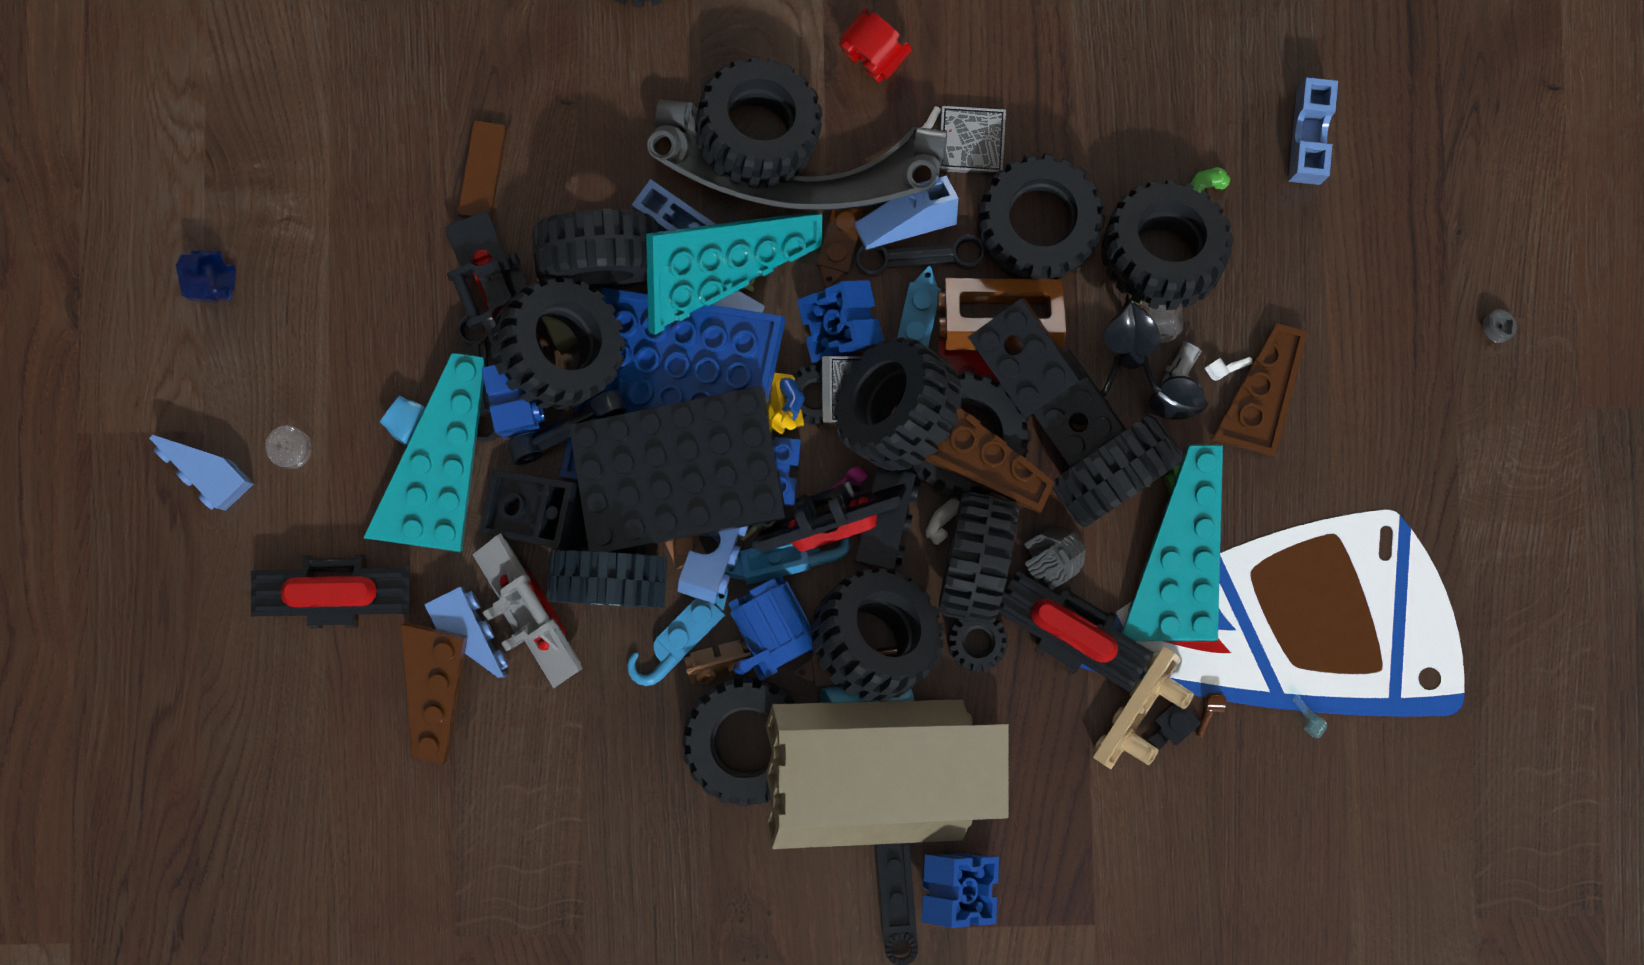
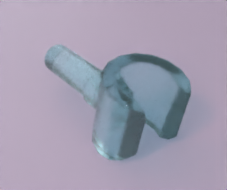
[1291,694,1327,738]

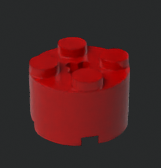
[838,7,913,84]

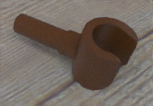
[1196,693,1227,737]

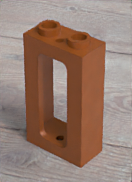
[938,278,1066,351]

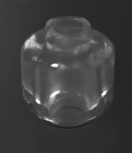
[1141,302,1184,343]
[265,426,312,469]

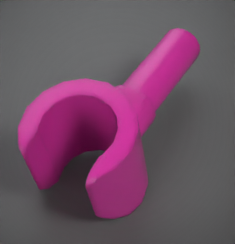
[828,466,868,490]

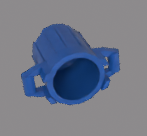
[728,575,816,681]

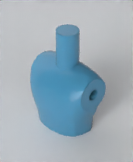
[379,395,425,446]

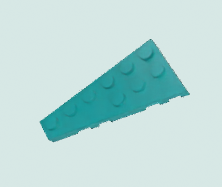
[646,212,822,335]
[363,353,487,552]
[1120,444,1223,641]

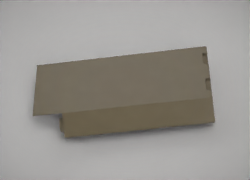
[765,700,1009,849]

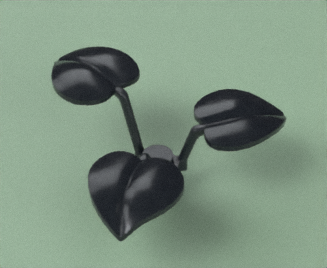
[1071,301,1208,425]

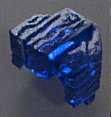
[176,250,236,303]

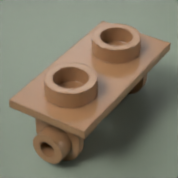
[685,639,753,685]

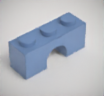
[1288,77,1338,185]
[677,526,748,604]

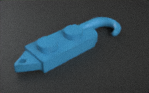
[897,266,941,347]
[726,537,851,585]
[627,588,729,686]

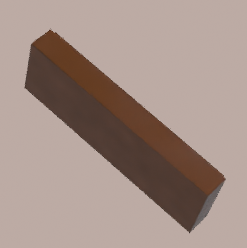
[458,120,507,220]

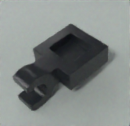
[1146,703,1201,751]

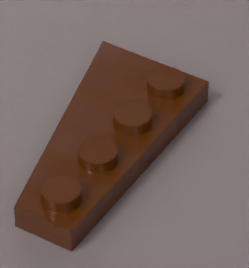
[1211,323,1308,457]
[925,409,1055,514]
[401,622,468,765]

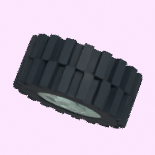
[547,550,667,608]

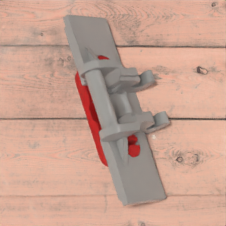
[473,534,583,688]

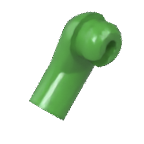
[1190,167,1230,193]

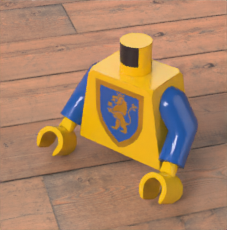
[767,372,805,434]

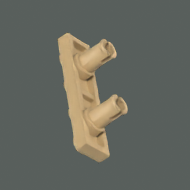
[1093,646,1194,769]

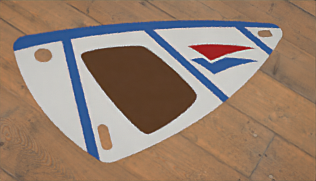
[1080,510,1465,717]

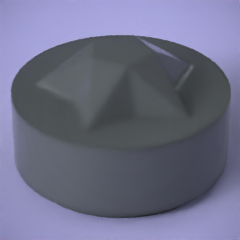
[1483,309,1517,343]

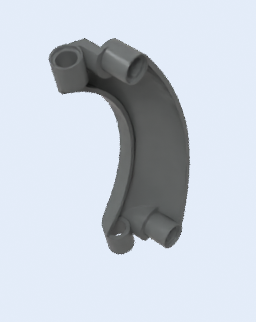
[647,99,947,209]

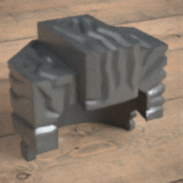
[1024,525,1086,590]

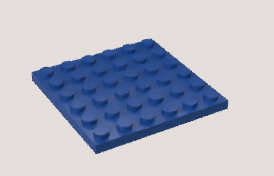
[560,287,786,481]

